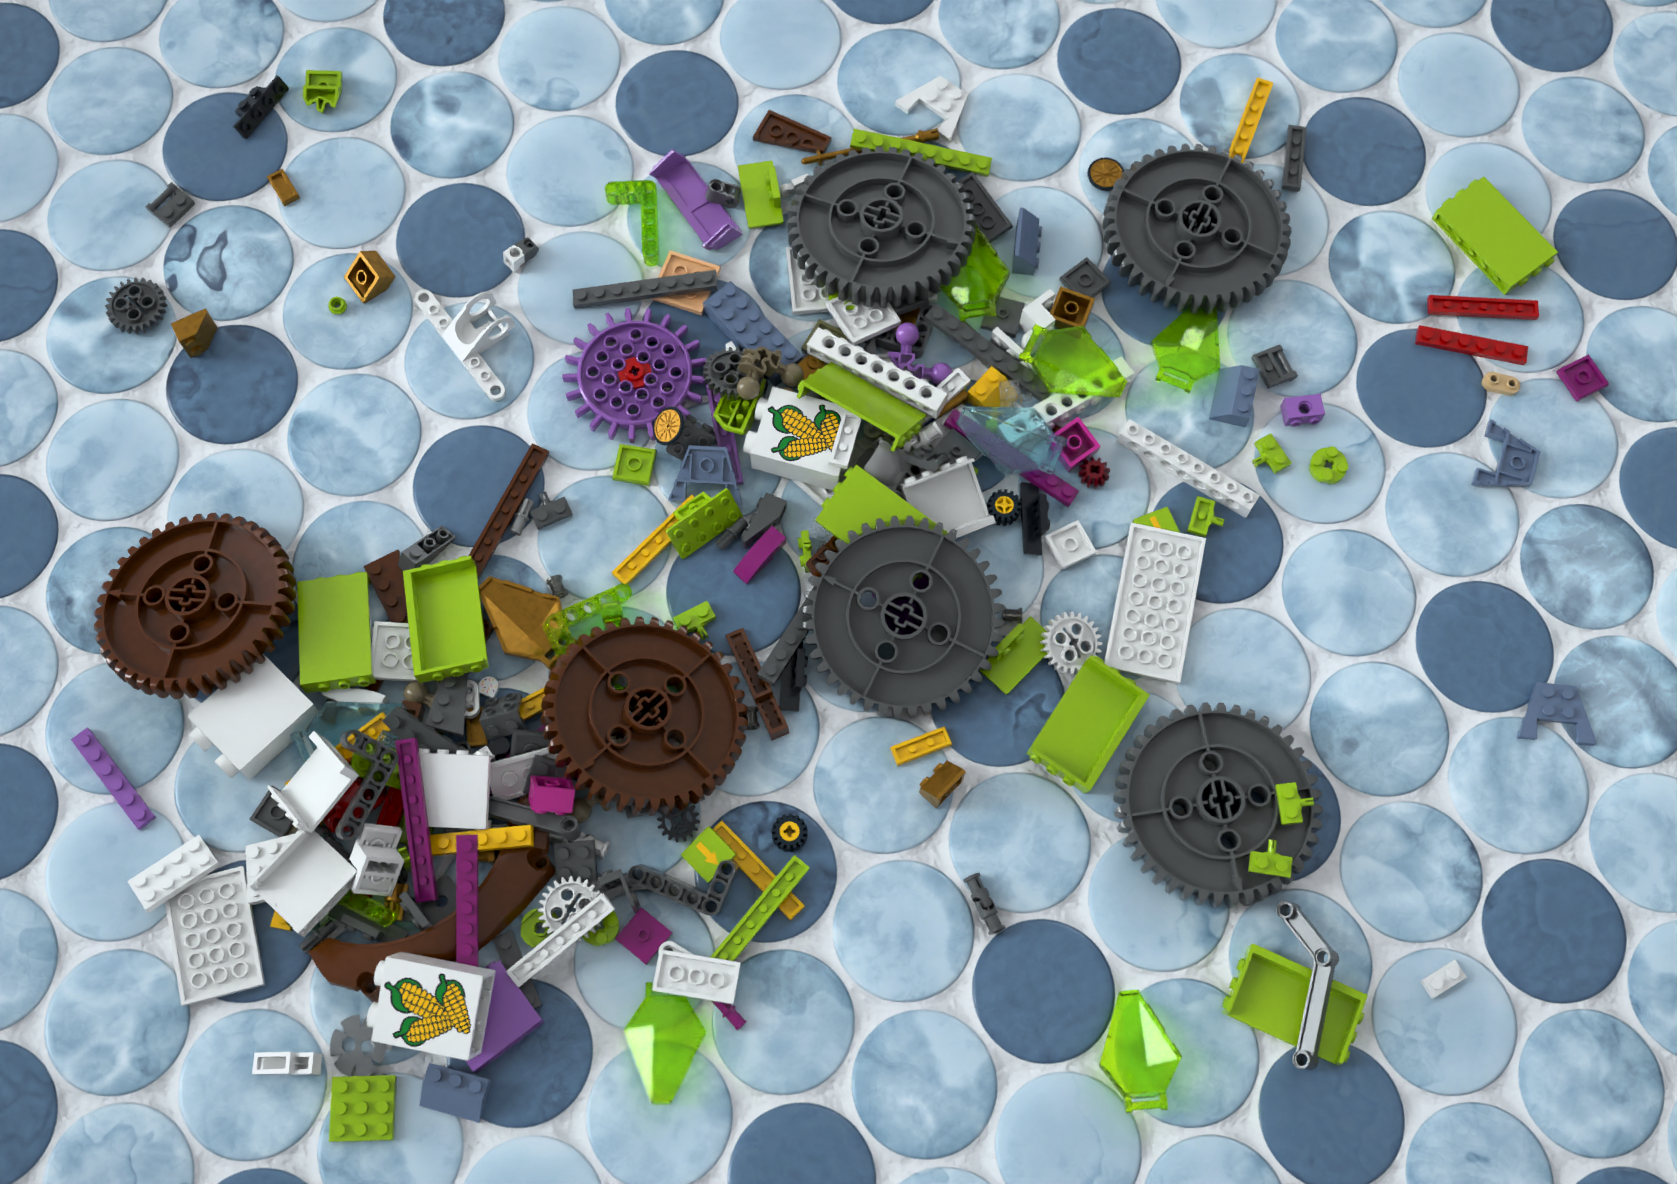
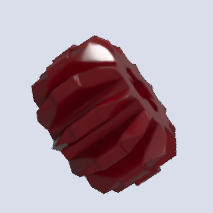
[1078,456,1110,489]

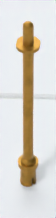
[801,128,939,166]

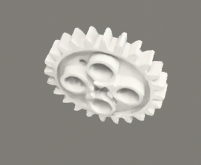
[1040,611,1102,675]
[538,876,601,942]

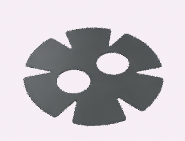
[330,1015,387,1076]

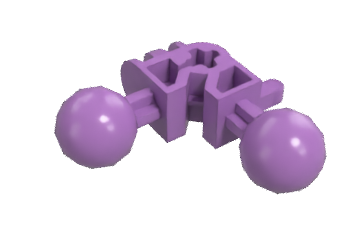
[888,322,953,390]

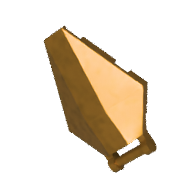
[479,576,577,671]

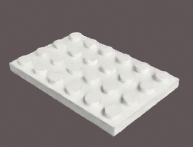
[165,866,265,1006]

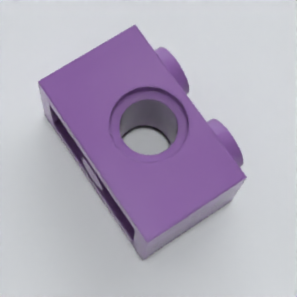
[1280,394,1325,427]

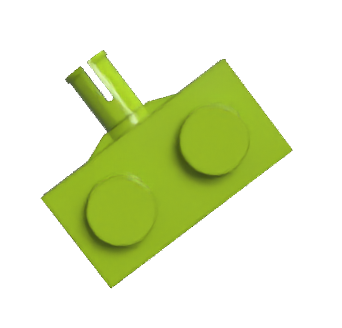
[1252,433,1292,474]
[1187,496,1225,537]
[797,530,812,573]
[673,601,716,640]
[1275,782,1314,826]
[1248,840,1293,878]

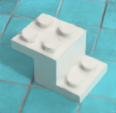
[1019,289,1056,354]
[350,823,404,896]

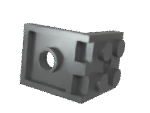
[399,873,456,931]

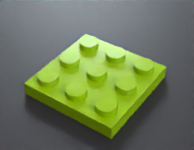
[329,1075,397,1142]

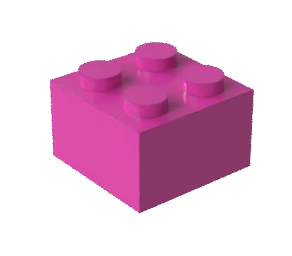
[1046,417,1101,472]
[528,775,575,815]

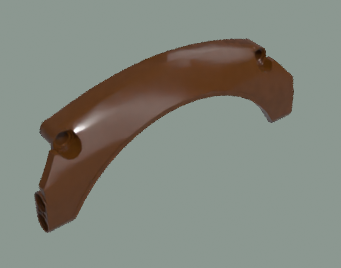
[308,794,556,1003]

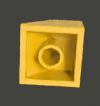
[967,366,1018,419]

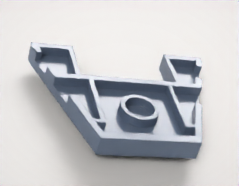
[1471,419,1541,487]
[668,445,742,505]
[1517,682,1596,746]

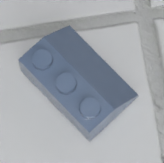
[1012,207,1042,275]
[1209,365,1260,427]
[419,1063,493,1123]

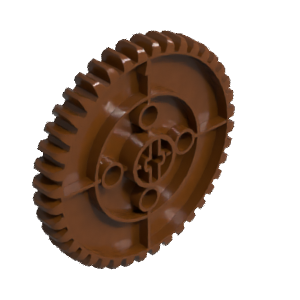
[94,513,297,699]
[541,616,748,816]

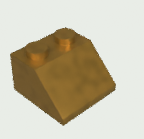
[344,251,396,303]
[1050,286,1095,339]
[171,308,218,358]
[919,760,966,809]

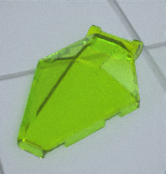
[941,225,1010,321]
[1151,307,1220,393]
[1018,324,1128,398]
[624,982,706,1105]
[1099,990,1182,1113]

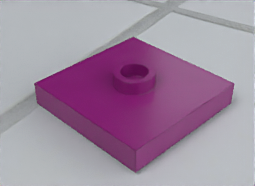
[1556,354,1609,402]
[615,907,673,965]

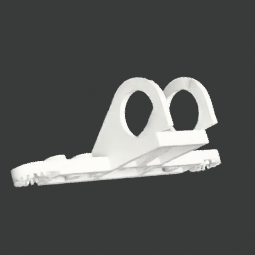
[415,289,515,402]

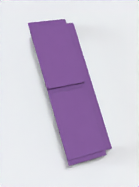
[648,149,743,251]

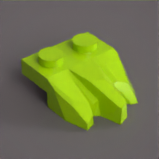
[303,70,343,114]

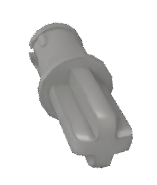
[509,498,534,536]

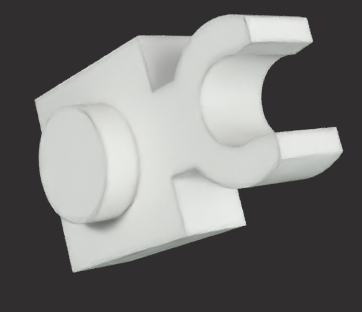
[780,174,808,198]

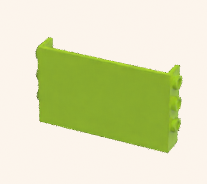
[1432,176,1558,295]
[797,362,927,452]
[815,464,948,582]
[403,556,489,683]
[297,572,376,693]
[1026,655,1150,794]
[1222,943,1368,1066]

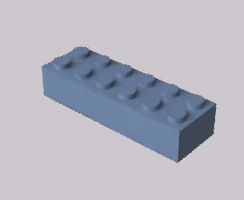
[703,281,803,387]

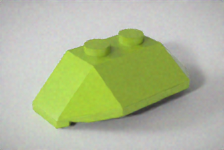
[713,378,766,435]

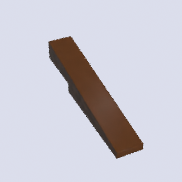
[725,628,789,741]

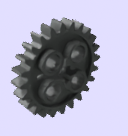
[105,277,168,334]
[703,347,763,400]

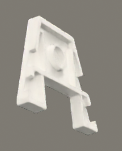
[895,76,968,143]

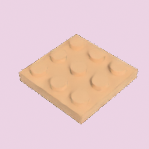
[651,250,721,316]

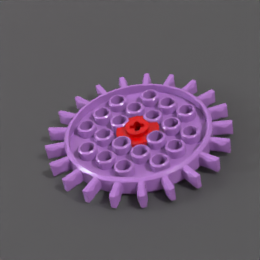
[562,308,706,443]

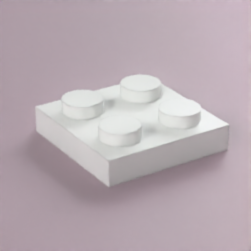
[1044,520,1096,570]

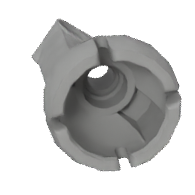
[854,437,924,500]

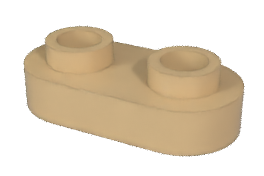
[1482,372,1520,396]

